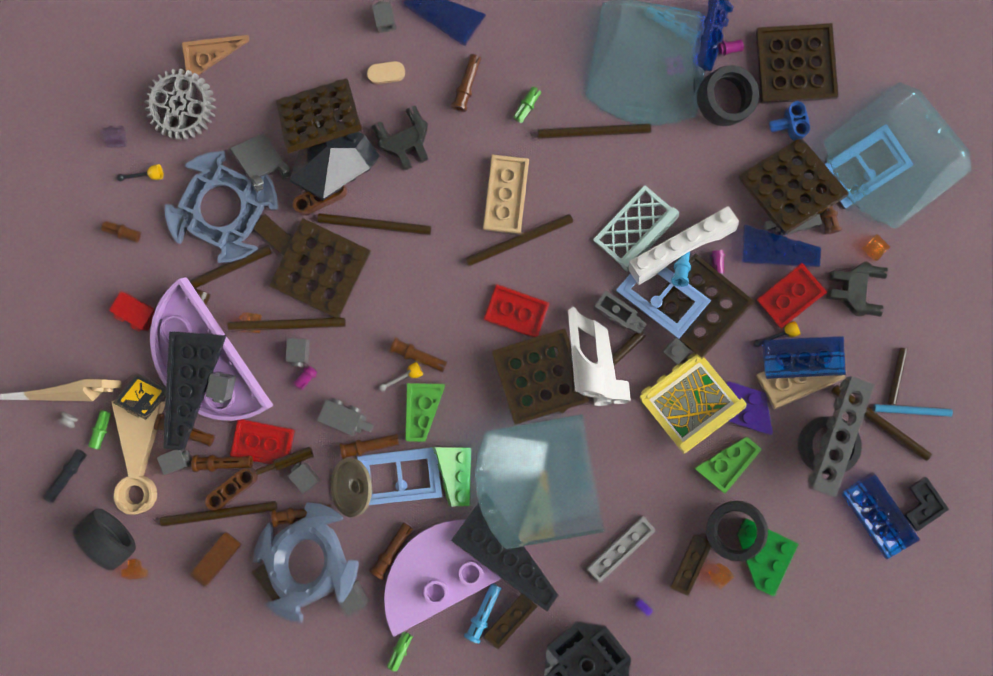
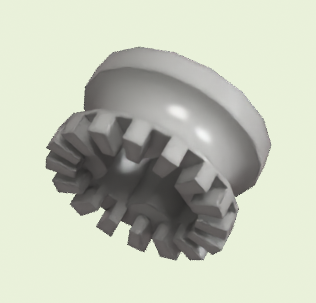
[57,412,78,428]

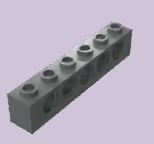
[807,376,874,498]

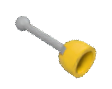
[379,362,423,391]

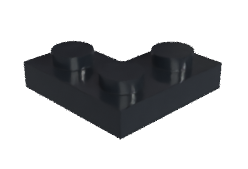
[904,477,950,531]

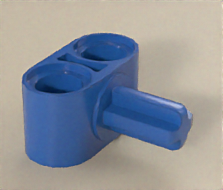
[769,101,810,141]

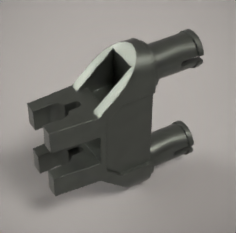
[371,106,429,171]
[827,261,888,317]

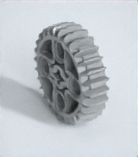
[144,69,216,140]

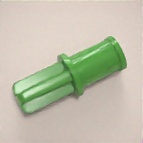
[513,86,541,123]
[88,410,111,449]
[387,631,413,671]

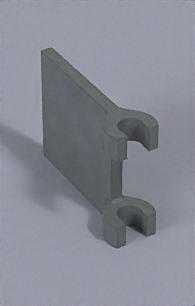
[230,133,291,192]

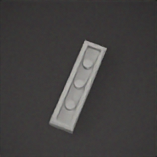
[586,515,656,583]

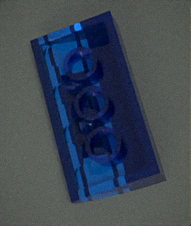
[762,336,846,379]
[842,471,920,560]

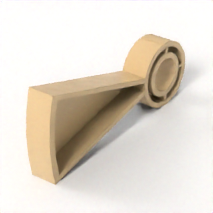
[111,400,165,515]

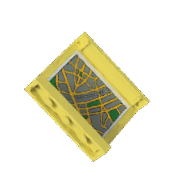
[640,353,747,454]

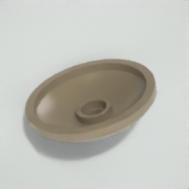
[331,458,372,517]

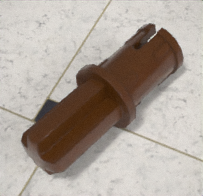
[101,221,141,243]

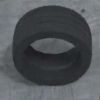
[697,65,759,127]
[798,416,862,475]
[706,501,768,561]
[73,509,136,571]

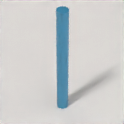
[873,404,953,417]

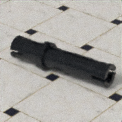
[43,449,87,504]

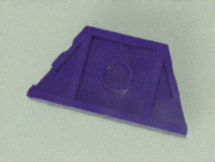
[726,381,773,435]

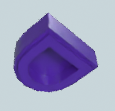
[633,597,653,617]

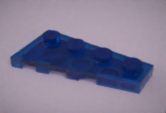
[403,0,486,46]
[697,0,734,71]
[742,224,821,267]

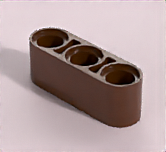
[293,185,347,216]
[205,468,258,510]
[190,532,242,588]

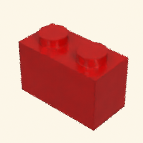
[109,291,156,332]

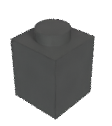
[372,1,397,34]
[662,337,691,365]
[286,338,310,367]
[206,372,236,403]
[157,449,191,475]
[288,463,321,494]

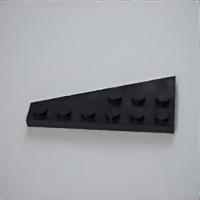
[163,331,227,450]
[451,492,559,611]

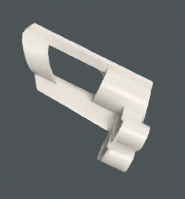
[568,307,631,406]

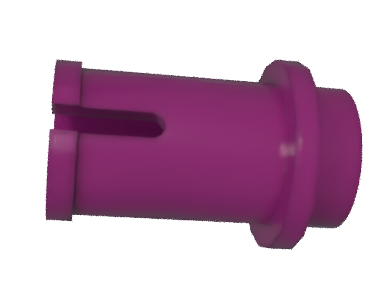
[718,39,744,56]
[710,250,726,274]
[293,365,318,390]

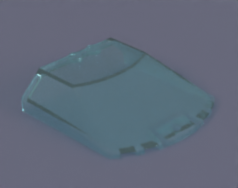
[586,0,714,125]
[824,82,972,229]
[476,414,605,549]

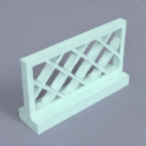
[593,186,679,272]

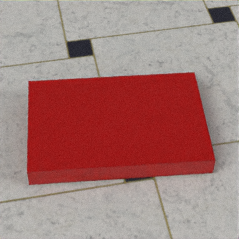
[756,263,827,329]
[483,284,550,338]
[230,419,295,468]

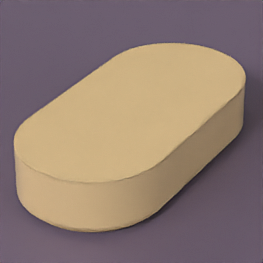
[367,61,405,84]

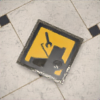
[113,374,166,420]

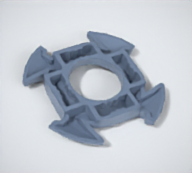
[165,151,278,263]
[253,502,359,623]

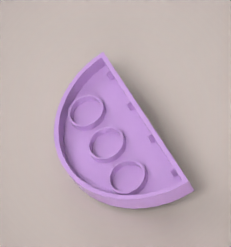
[150,277,273,420]
[385,519,502,637]

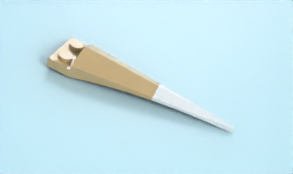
[0,379,121,401]

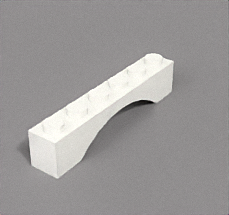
[629,206,739,285]

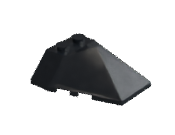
[290,121,380,201]

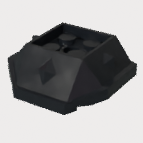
[544,621,631,676]

